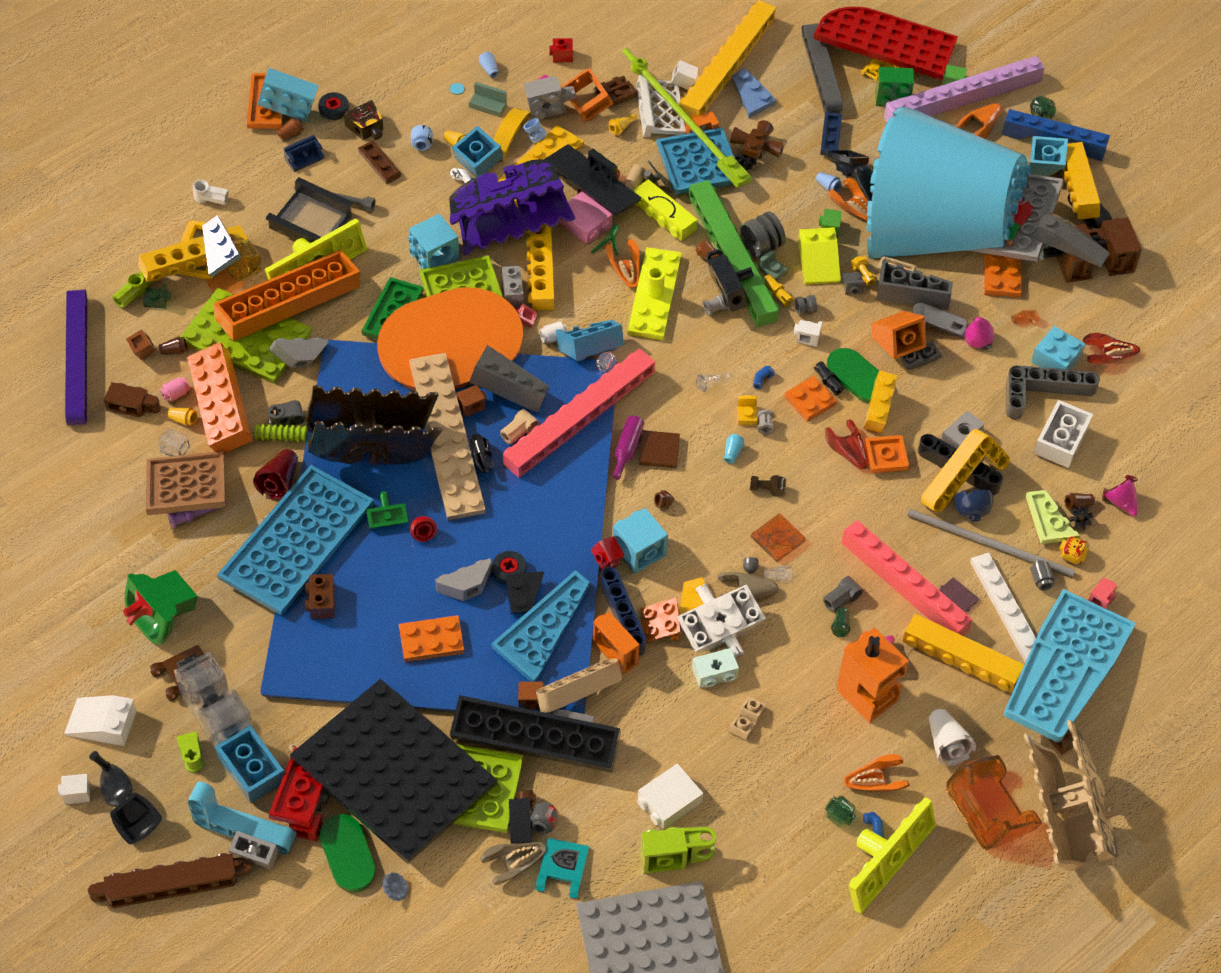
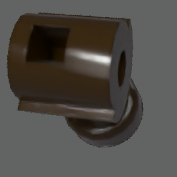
[750,475,786,497]

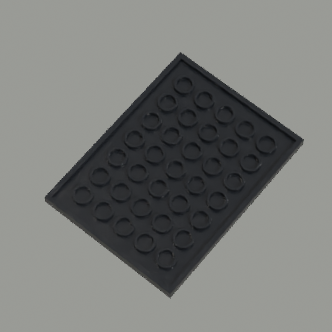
[290,678,497,864]

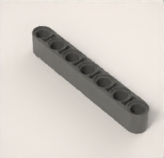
[801,23,843,113]

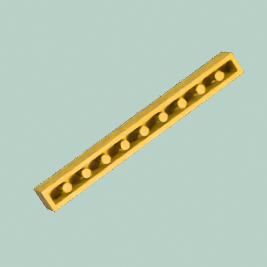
[679,0,776,118]

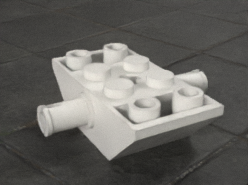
[677,583,766,658]

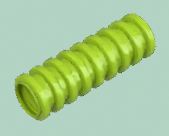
[254,424,308,443]

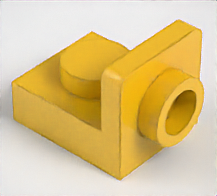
[737,395,757,425]

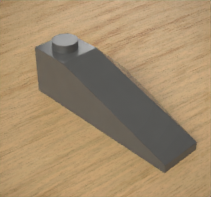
[1036,213,1110,267]

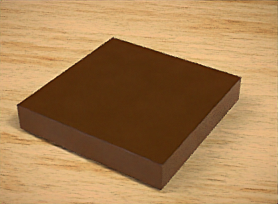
[639,430,680,468]

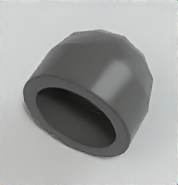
[743,557,759,573]

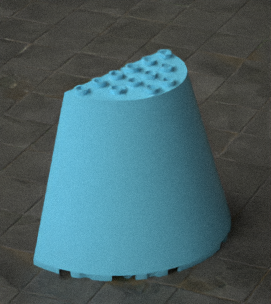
[867,107,1031,259]

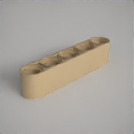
[536,658,622,713]

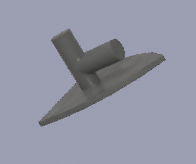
[644,160,672,193]

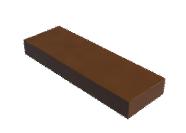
[358,140,401,184]

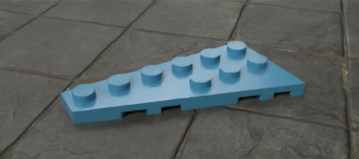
[491,570,590,682]

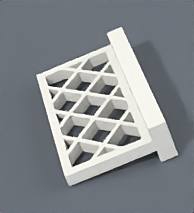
[636,75,686,137]

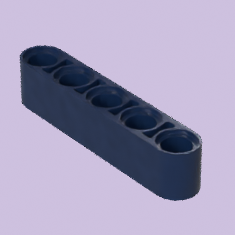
[601,567,646,656]

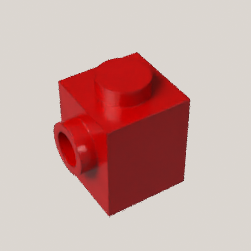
[549,38,573,63]
[591,536,625,570]

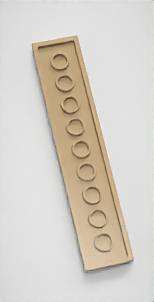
[409,353,485,521]

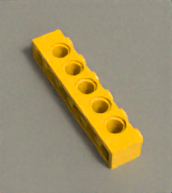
[526,224,554,311]
[138,225,249,282]

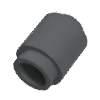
[1030,560,1055,591]

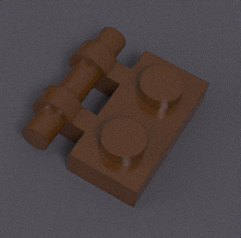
[593,75,637,108]

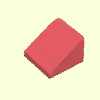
[516,303,537,327]

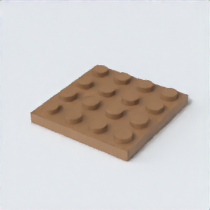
[146,451,226,515]

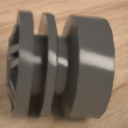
[740,211,786,258]

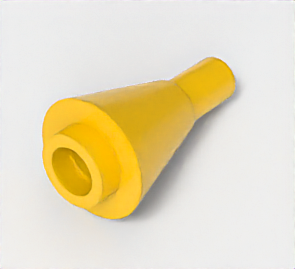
[609,114,637,136]

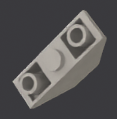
[270,337,328,368]
[435,558,492,601]

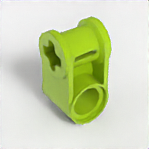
[176,731,204,773]

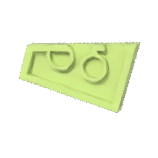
[1026,490,1080,544]

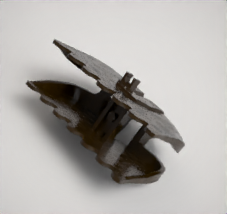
[306,385,442,465]

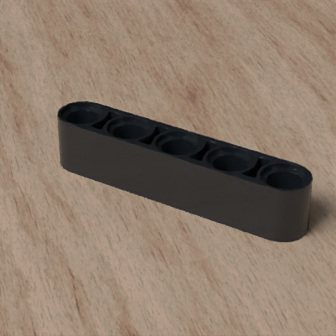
[918,434,1003,495]

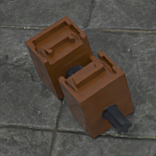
[1043,217,1142,283]

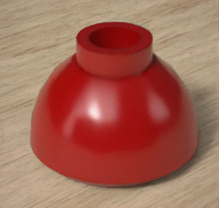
[410,516,437,542]

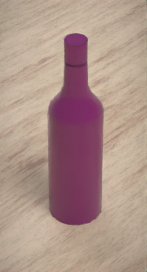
[613,415,645,480]

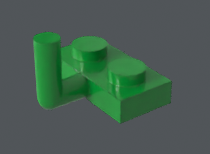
[366,491,408,529]

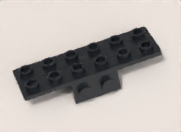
[544,144,641,216]

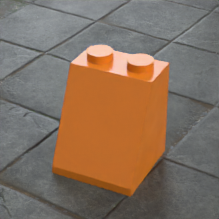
[871,311,926,359]

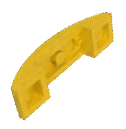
[493,107,531,161]

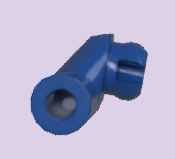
[753,366,775,389]
[863,811,885,838]

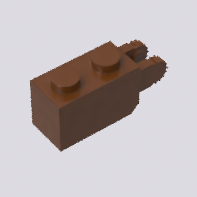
[103,382,161,418]

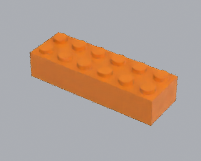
[187,342,253,454]

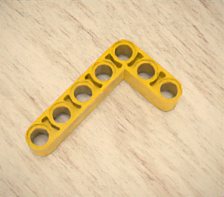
[921,429,1010,513]

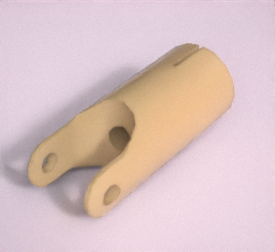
[624,165,646,191]

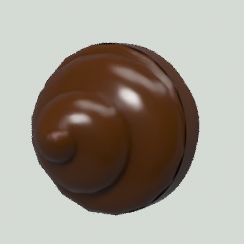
[654,490,675,509]
[516,790,537,811]

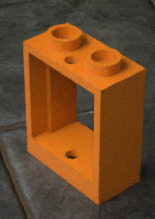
[561,68,614,123]
[593,612,640,675]

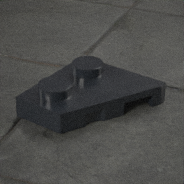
[505,571,544,615]

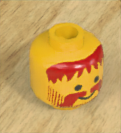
[1059,536,1090,565]

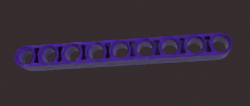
[65,289,88,426]

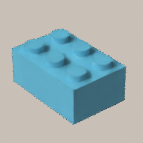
[257,68,319,122]

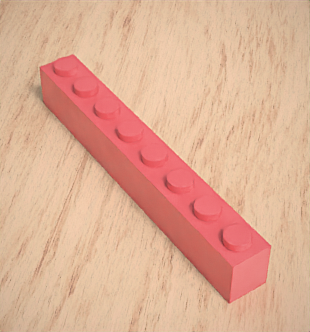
[842,520,972,636]

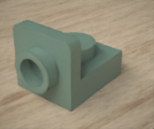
[759,250,787,281]

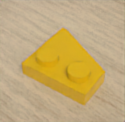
[679,577,705,615]

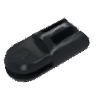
[470,434,494,474]

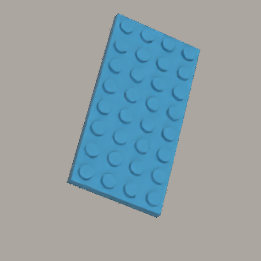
[217,465,374,616]

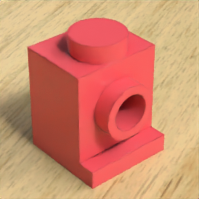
[1088,577,1117,609]

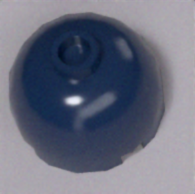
[954,490,993,522]

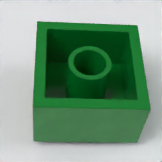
[875,67,914,106]

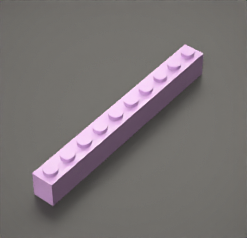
[884,56,1045,122]

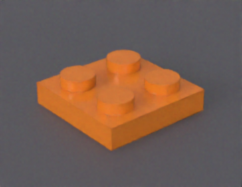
[784,376,837,422]
[864,435,909,473]

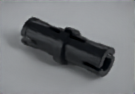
[814,361,844,396]

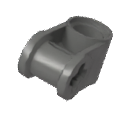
[267,400,305,427]

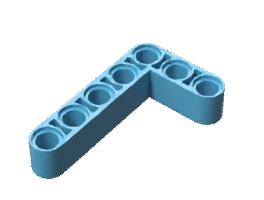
[188,782,297,854]

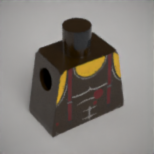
[344,100,383,140]

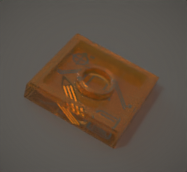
[751,513,806,562]

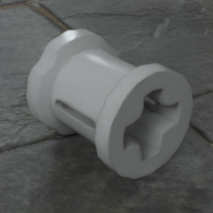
[757,409,775,434]

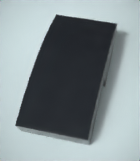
[509,798,532,844]

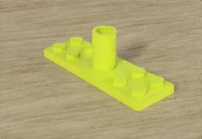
[265,219,368,280]
[627,247,682,341]
[849,797,937,914]

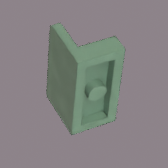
[469,82,507,117]

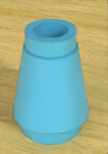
[724,434,745,464]

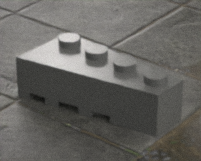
[876,259,953,310]

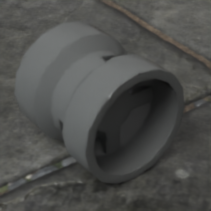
[795,295,817,315]

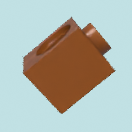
[126,329,157,360]
[457,385,487,417]
[518,682,543,709]

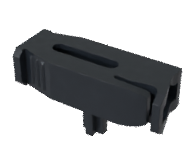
[706,249,754,312]

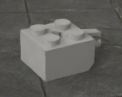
[524,76,576,120]

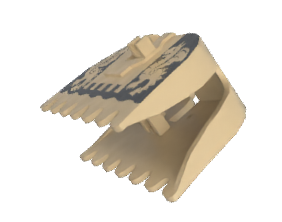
[1024,720,1118,871]

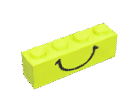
[633,179,698,242]

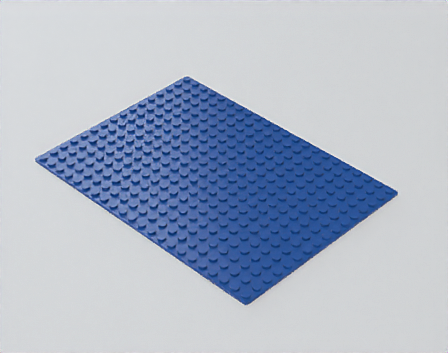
[260,340,618,714]

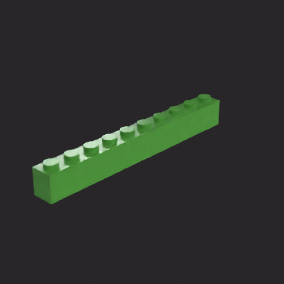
[688,180,780,327]

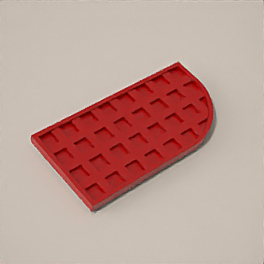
[813,6,958,80]

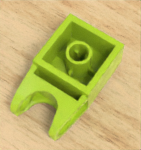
[640,827,716,874]

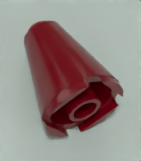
[253,449,298,500]

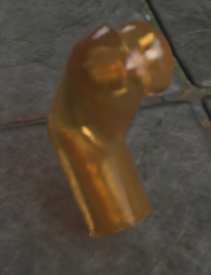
[1011,310,1040,324]

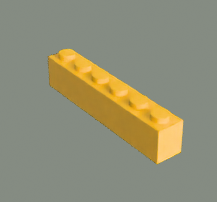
[1062,142,1100,220]
[903,614,1024,693]

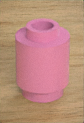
[161,377,190,402]

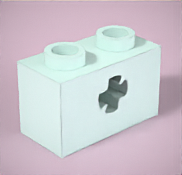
[692,648,739,688]

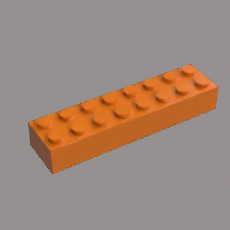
[214,250,360,341]

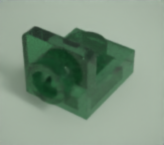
[143,283,171,309]

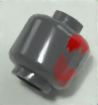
[530,802,559,834]

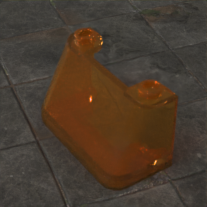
[946,755,1043,850]

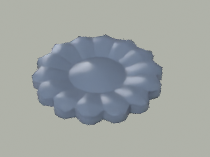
[382,872,409,901]

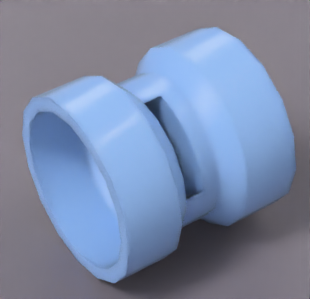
[524,118,547,143]

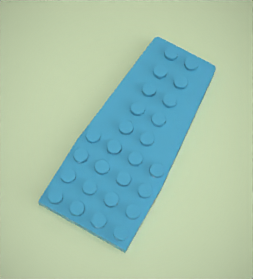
[1004,589,1136,742]

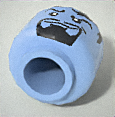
[410,125,433,151]

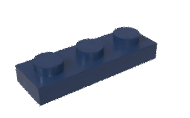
[820,112,842,156]

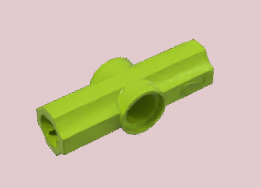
[112,271,153,308]

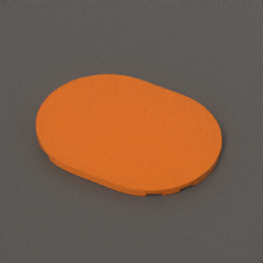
[377,287,523,391]

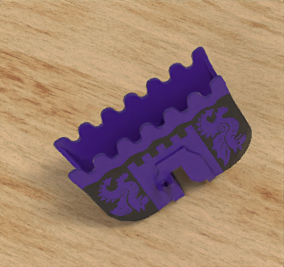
[449,159,576,255]

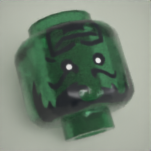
[1030,96,1056,119]

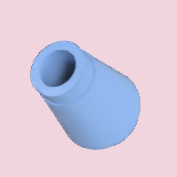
[479,52,499,78]
[816,172,842,192]

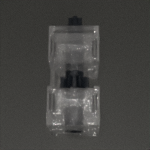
[174,651,254,750]

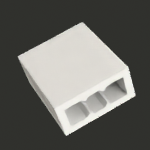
[637,763,703,830]

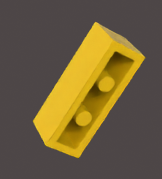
[863,370,898,433]

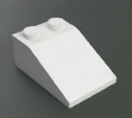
[64,695,137,746]

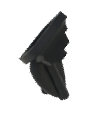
[826,150,875,201]
[89,751,163,845]

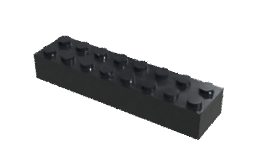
[450,695,621,773]

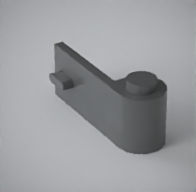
[912,303,967,338]

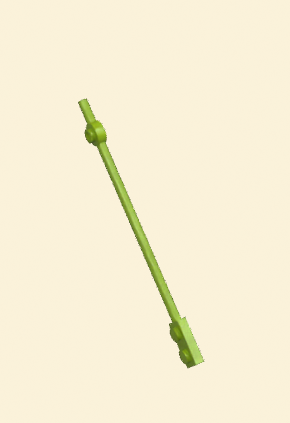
[622,48,752,188]

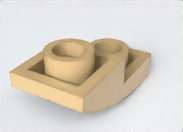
[728,696,766,740]

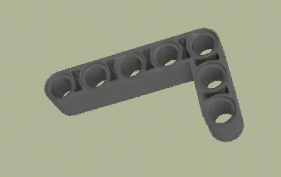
[1006,365,1100,420]

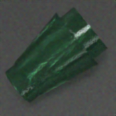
[831,607,851,637]

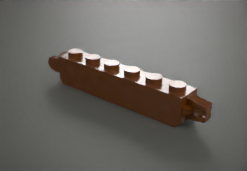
[87,853,252,908]

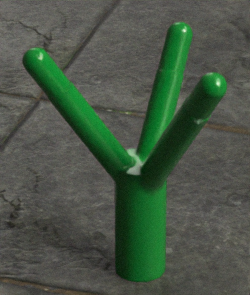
[591,224,619,255]

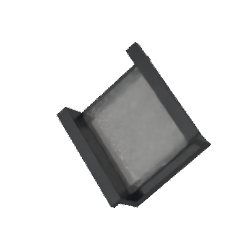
[266,177,353,243]

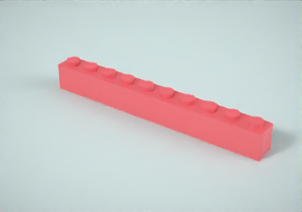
[503,348,655,478]

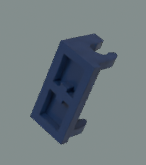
[283,135,325,172]

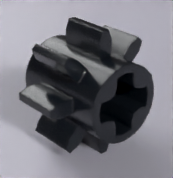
[735,150,757,171]
[1069,505,1094,530]

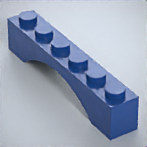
[1002,109,1110,161]

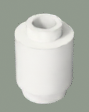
[539,321,567,344]

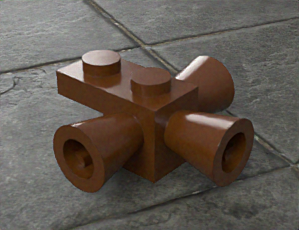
[730,120,785,159]

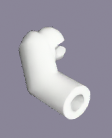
[450,168,472,183]

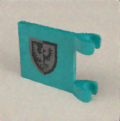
[536,838,589,898]

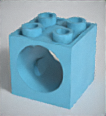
[408,213,460,269]
[613,508,668,574]

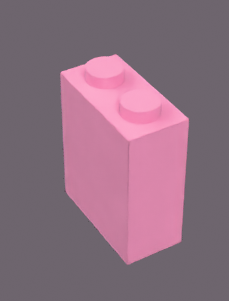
[558,191,612,244]

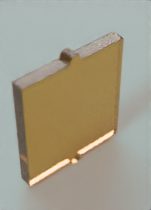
[203,266,244,293]

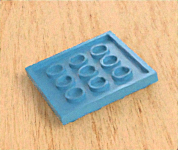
[656,127,734,195]

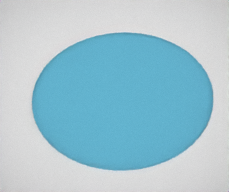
[450,83,464,94]

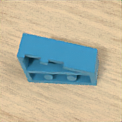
[556,320,624,361]

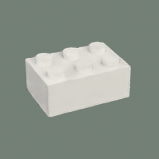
[1034,400,1093,468]

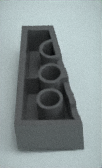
[469,345,550,413]

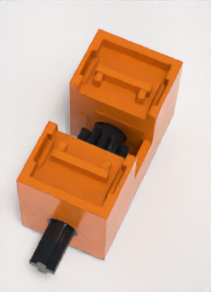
[836,627,909,723]

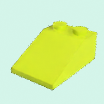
[798,227,841,285]

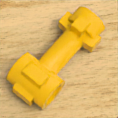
[851,256,876,286]

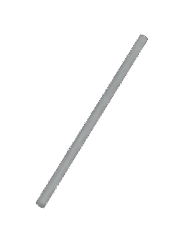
[907,509,1075,577]

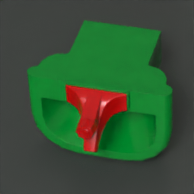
[123,570,198,645]

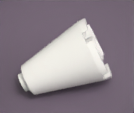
[929,709,976,766]

